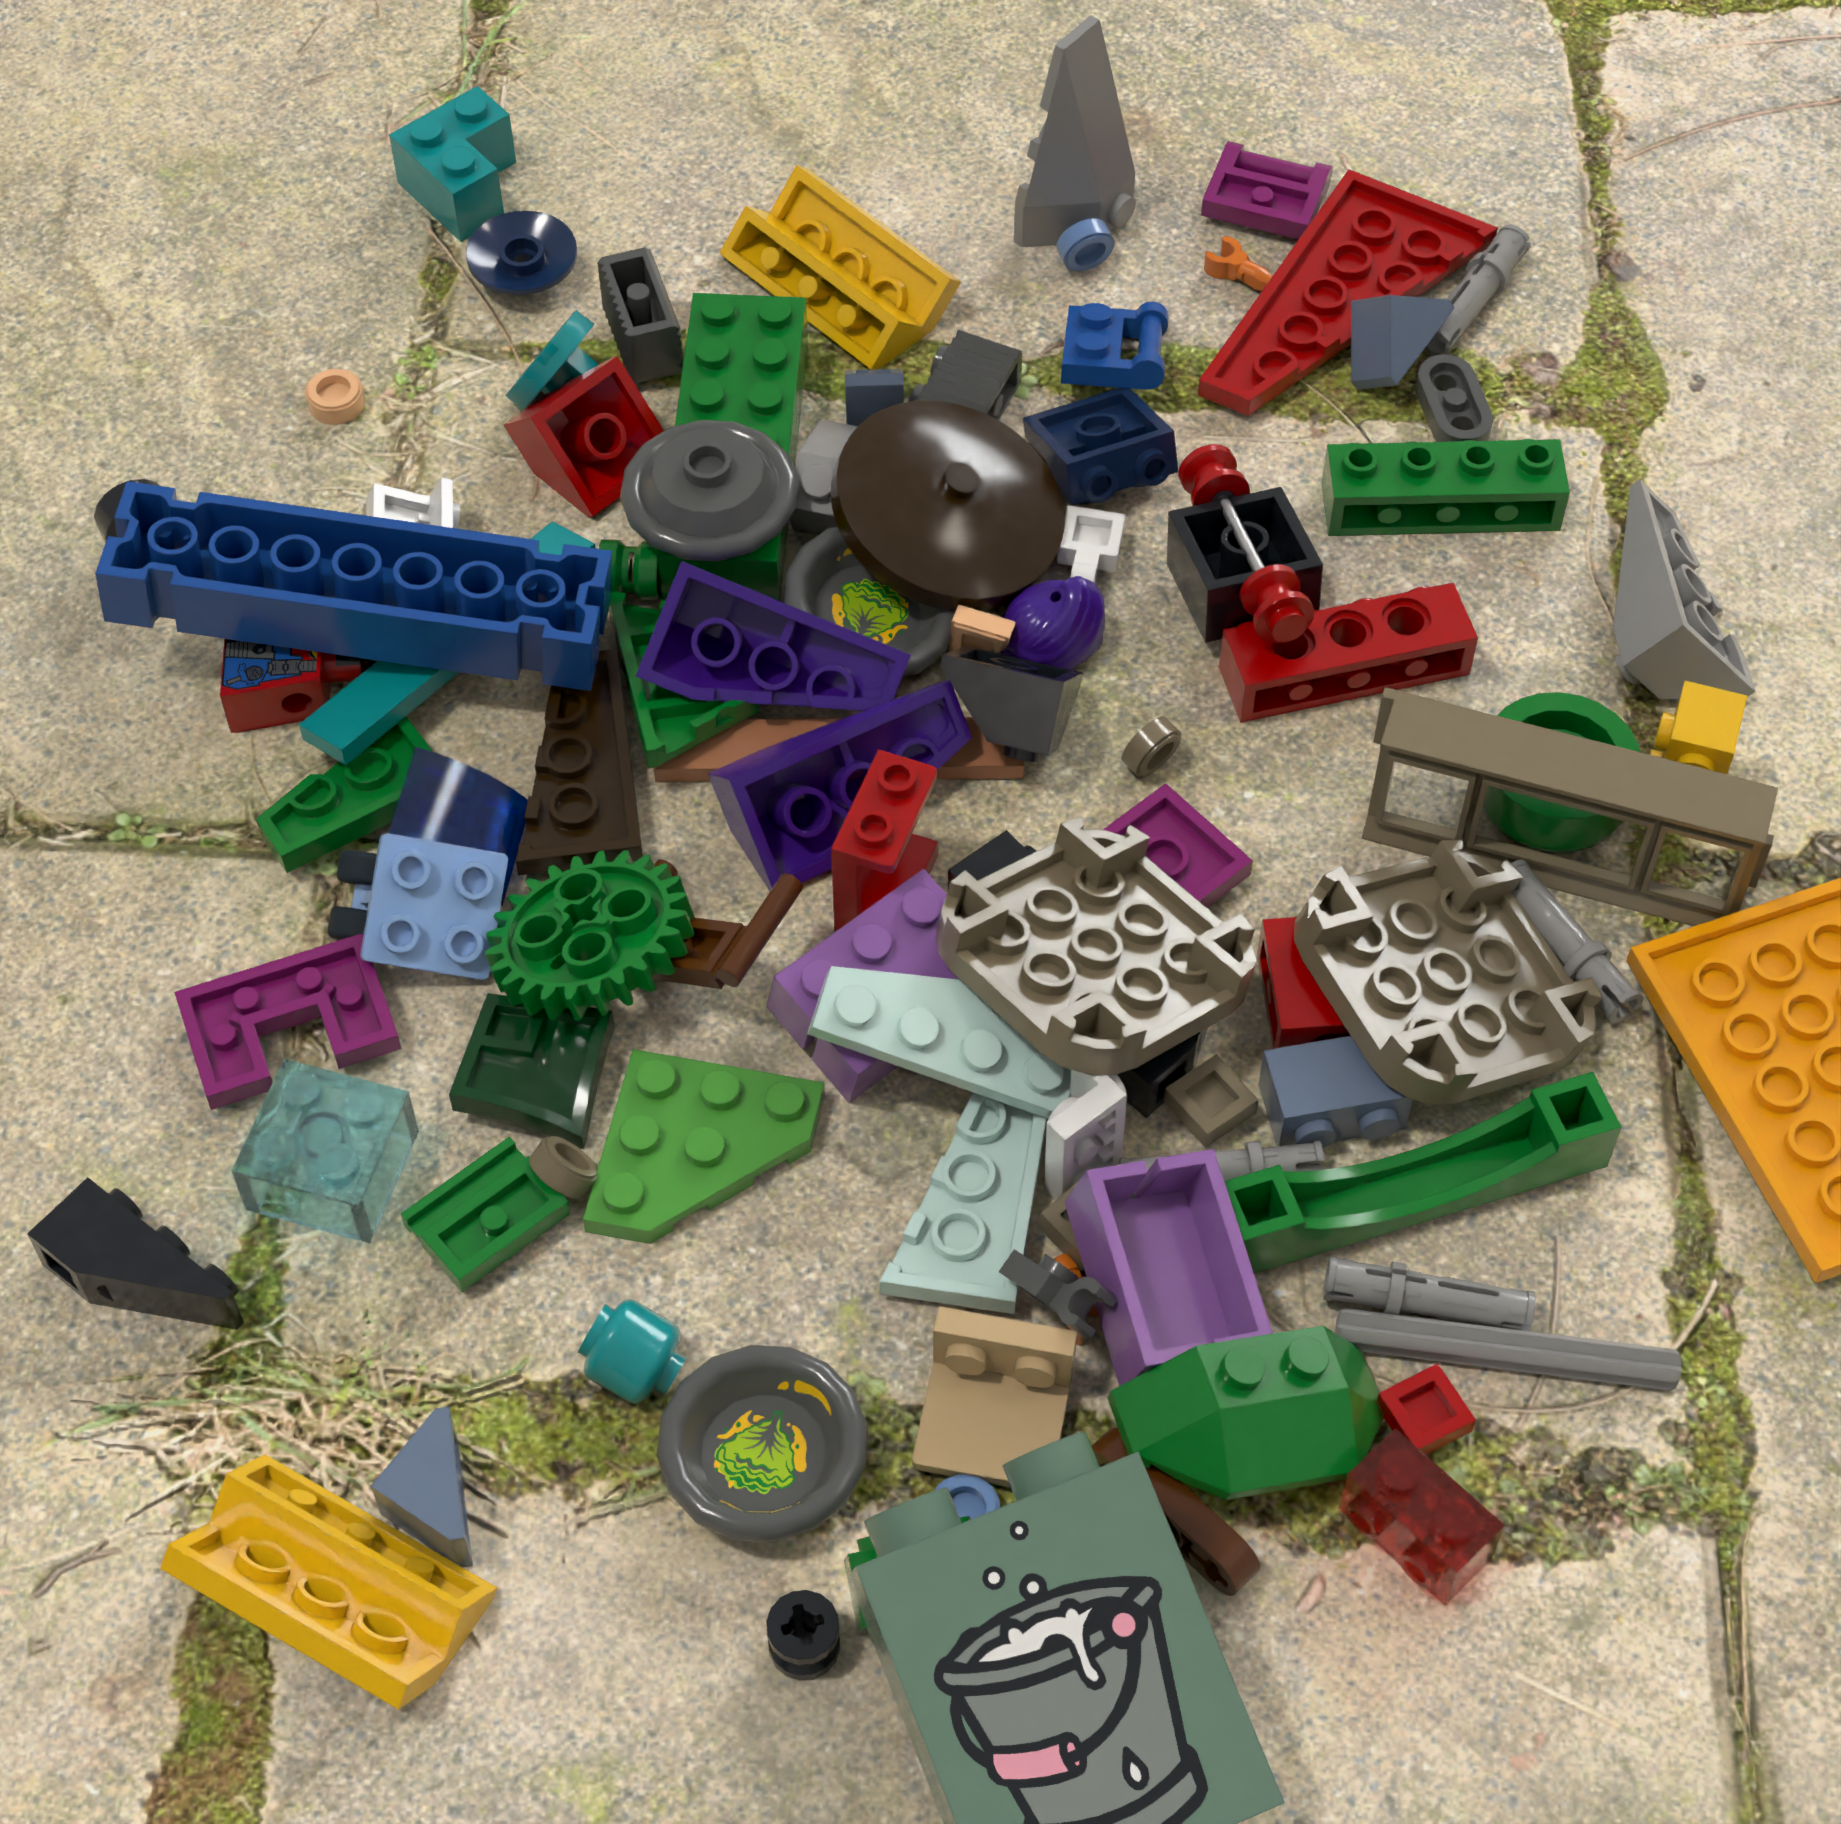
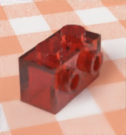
[1338,1428,1505,1606]

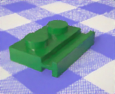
[401,1136,571,1292]

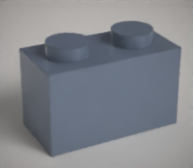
[1258,1036,1413,1149]

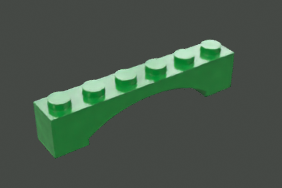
[1224,1072,1622,1274]

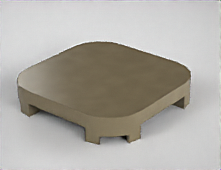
[935,817,1256,1075]
[1294,839,1602,1105]

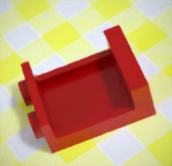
[831,749,938,933]

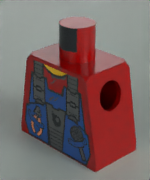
[220,639,365,733]

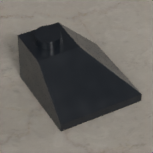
[941,646,1083,762]

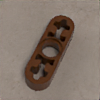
[1091,1427,1260,1596]

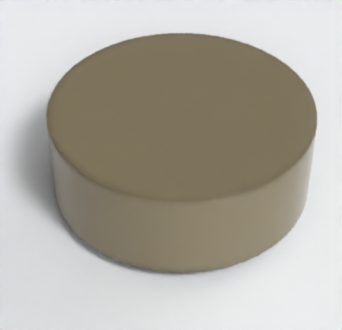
[1121,716,1181,777]
[529,1136,597,1199]

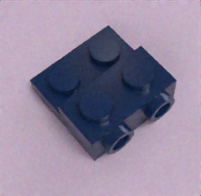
[1023,388,1178,506]

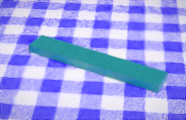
[299,521,596,765]

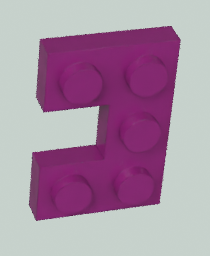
[174,933,402,1110]

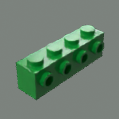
[1321,439,1570,536]

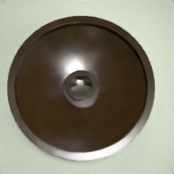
[831,400,1065,611]

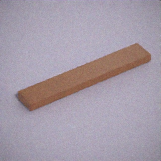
[654,717,1024,782]

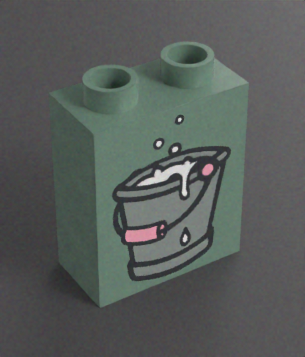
[847,1431,1285,1824]

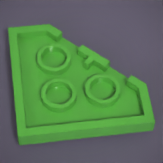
[583,1049,825,1244]

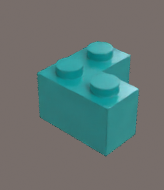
[389,86,516,242]

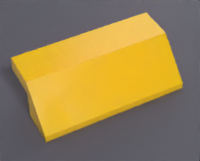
[719,165,961,369]
[160,1454,498,1710]

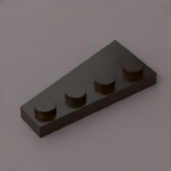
[516,649,643,876]

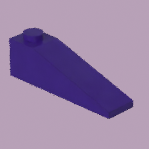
[636,561,911,711]
[708,680,972,891]

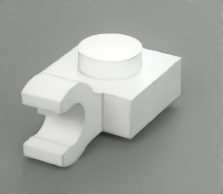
[1057,505,1126,583]

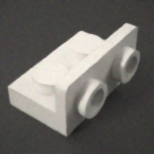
[1044,1070,1127,1201]

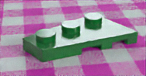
[256,716,455,873]

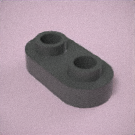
[1415,354,1493,442]

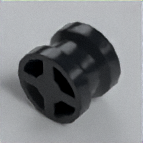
[766,1590,840,1681]

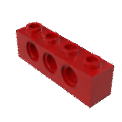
[1219,582,1478,723]

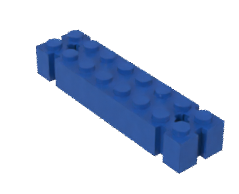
[95,481,612,691]

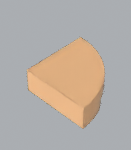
[950,605,1016,653]

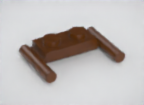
[652,859,803,989]

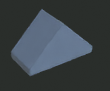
[1351,295,1455,390]
[845,369,904,426]
[371,1406,473,1567]

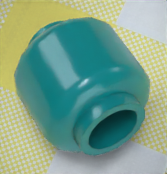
[577,1299,686,1404]

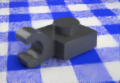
[999,1249,1117,1338]

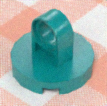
[505,310,599,411]

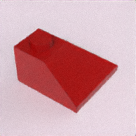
[503,356,664,518]

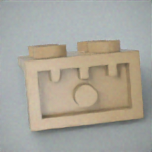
[912,1306,1077,1487]

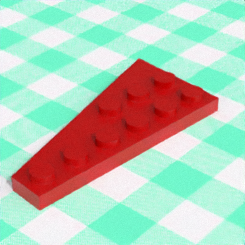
[1198,169,1498,416]

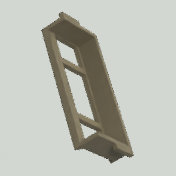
[1361,687,1778,926]

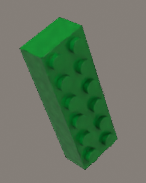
[657,293,808,601]

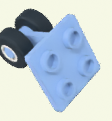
[327,833,508,980]

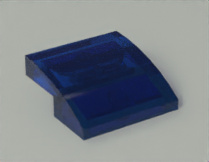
[389,747,528,906]

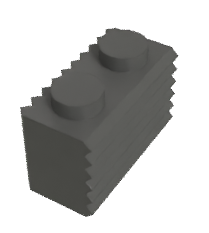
[597,247,684,384]
[909,330,1022,420]

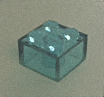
[231,1059,419,1244]

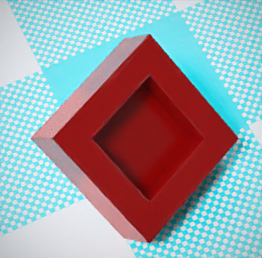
[1377,1363,1476,1462]

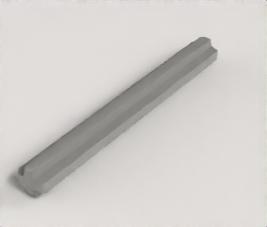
[1335,1308,1682,1391]

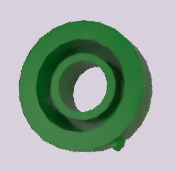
[1483,692,1640,853]

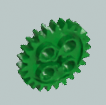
[485,850,695,1021]

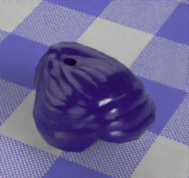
[1000,576,1105,670]

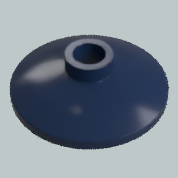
[466,211,577,295]

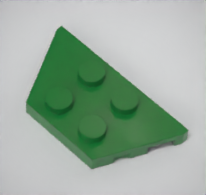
[609,591,759,768]

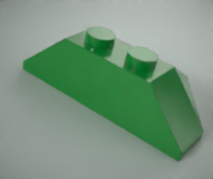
[1107,1326,1384,1500]

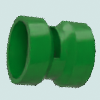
[599,539,661,601]

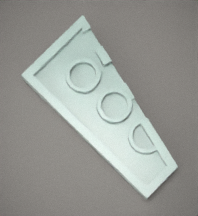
[807,966,1071,1119]
[879,1093,1048,1314]

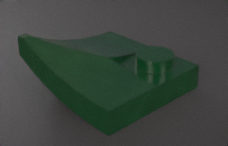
[449,993,615,1149]

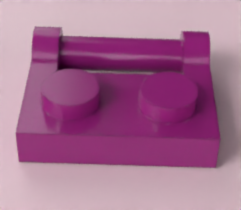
[1201,141,1333,240]

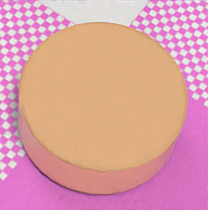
[305,369,365,425]

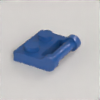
[1061,301,1169,390]

